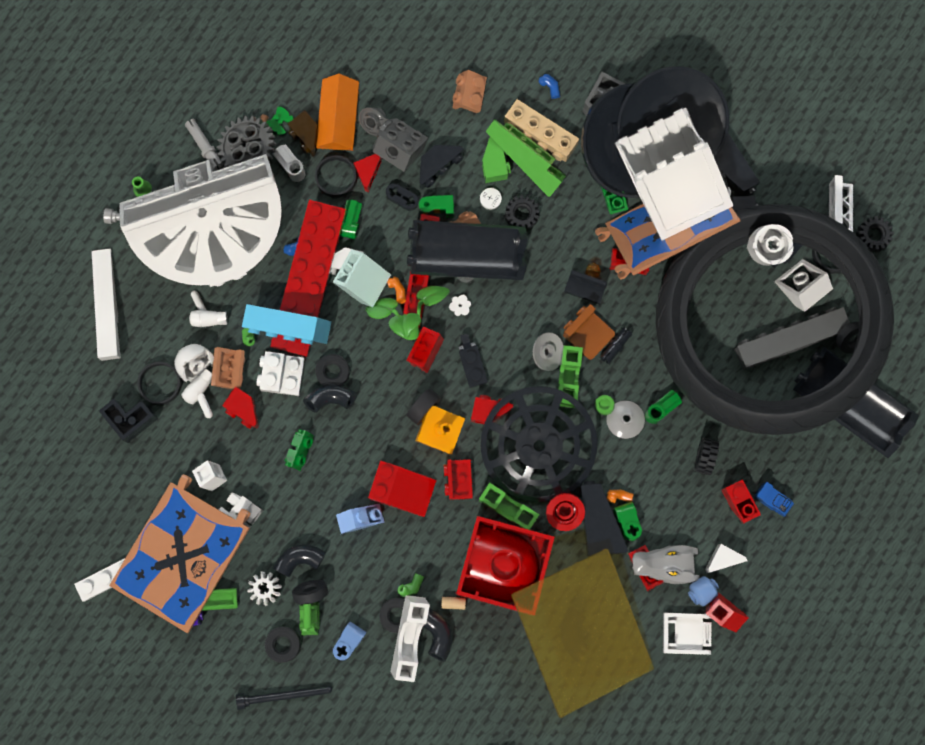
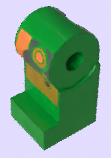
[419,195,454,218]

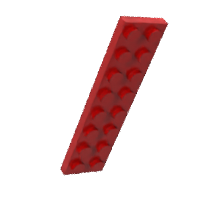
[270,200,347,357]

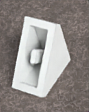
[705,544,747,573]

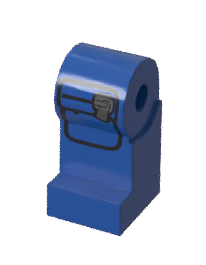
[754,482,794,517]

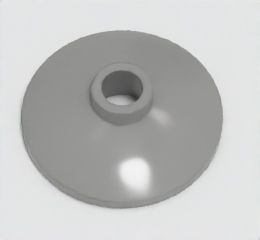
[533,333,563,371]
[606,401,645,439]

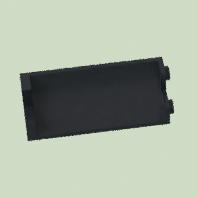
[407,220,528,280]
[793,347,919,458]

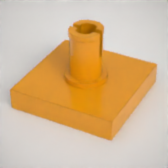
[415,406,465,455]

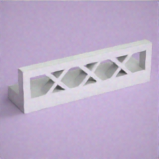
[829,175,853,232]

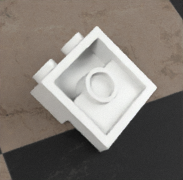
[257,351,305,396]

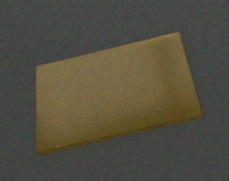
[511,549,654,718]

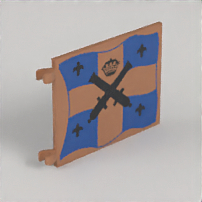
[595,204,740,279]
[109,475,251,633]

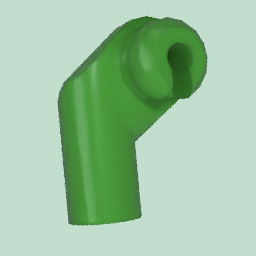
[398,573,424,597]

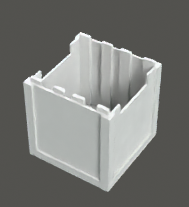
[615,108,733,240]

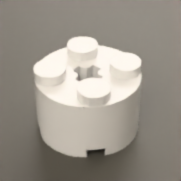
[747,224,793,266]

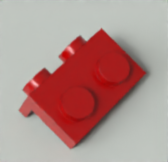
[444,459,473,500]

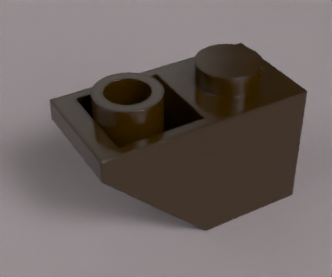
[288,110,318,156]

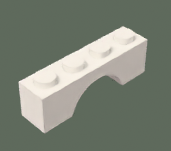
[390,595,430,682]

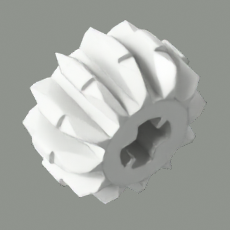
[247,572,282,606]

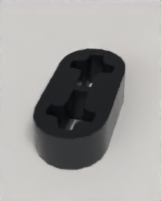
[386,183,419,211]

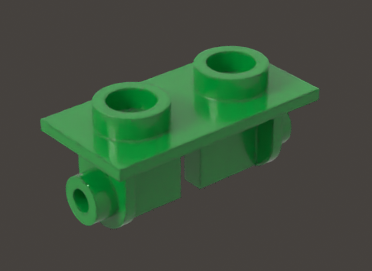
[284,429,314,471]

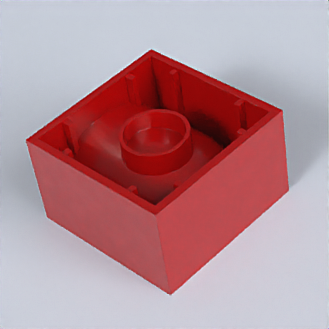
[456,516,555,616]

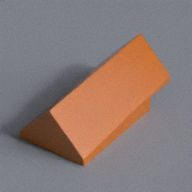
[316,74,359,151]

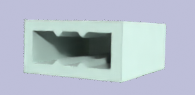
[333,249,391,307]

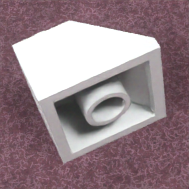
[774,259,833,312]

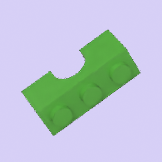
[558,345,583,408]
[479,483,539,530]

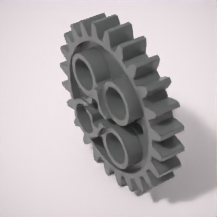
[217,116,277,167]

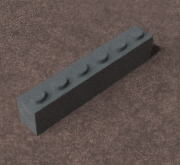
[734,307,850,370]

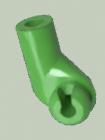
[242,328,255,346]

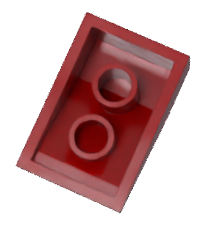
[368,461,437,517]

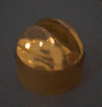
[585,262,601,278]

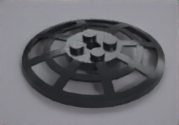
[481,386,598,502]

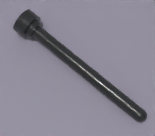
[236,686,333,710]

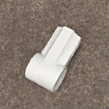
[273,144,305,182]

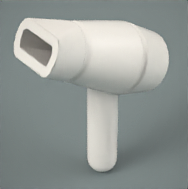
[189,291,227,327]
[181,369,213,418]

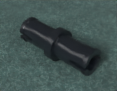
[600,328,632,364]

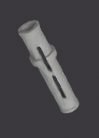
[185,119,223,171]

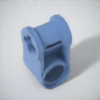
[333,622,366,660]

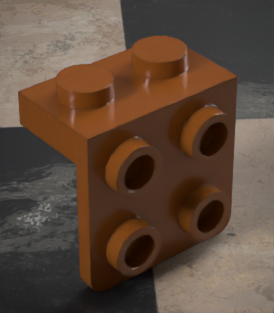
[563,304,615,360]

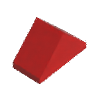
[354,154,383,193]

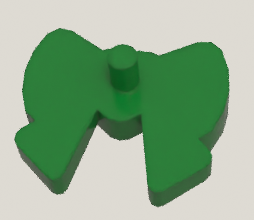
[266,107,293,135]

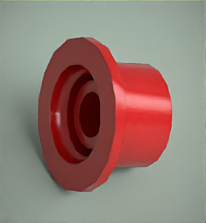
[546,493,585,531]

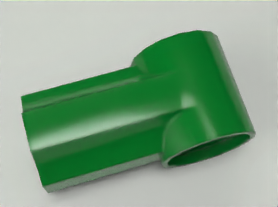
[340,200,362,239]
[645,390,682,424]

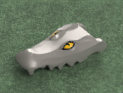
[632,545,700,584]

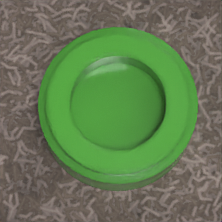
[595,395,615,415]

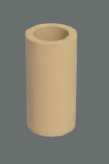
[442,597,466,610]

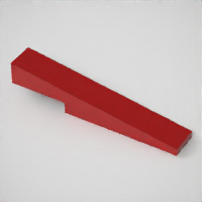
[403,214,440,328]

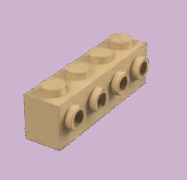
[504,99,579,162]

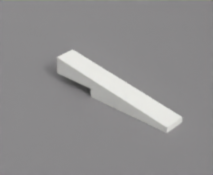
[92,249,121,361]

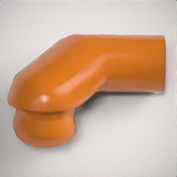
[387,276,406,304]
[606,489,634,503]

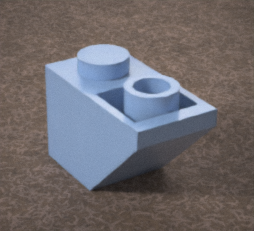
[336,504,384,534]

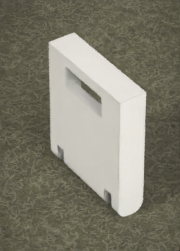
[663,613,711,655]

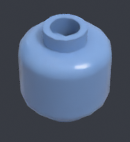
[688,576,719,606]

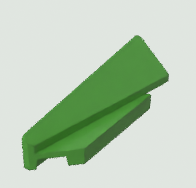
[486,119,566,197]

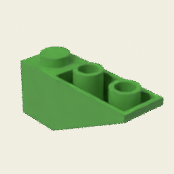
[482,137,511,183]

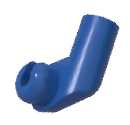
[539,74,560,99]

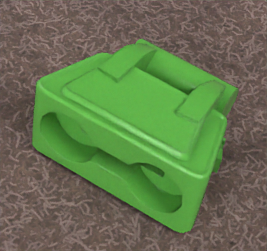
[299,601,319,635]

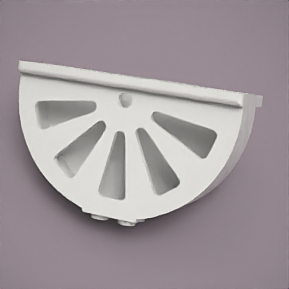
[120,154,281,287]

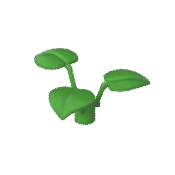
[365,286,450,340]

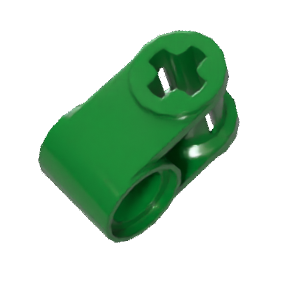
[613,502,642,541]

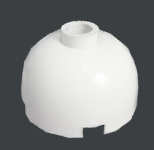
[174,344,214,382]

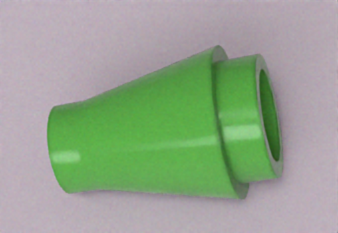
[132,177,152,197]

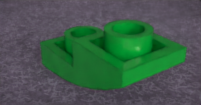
[601,187,628,214]

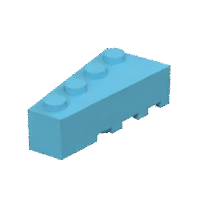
[242,304,331,345]

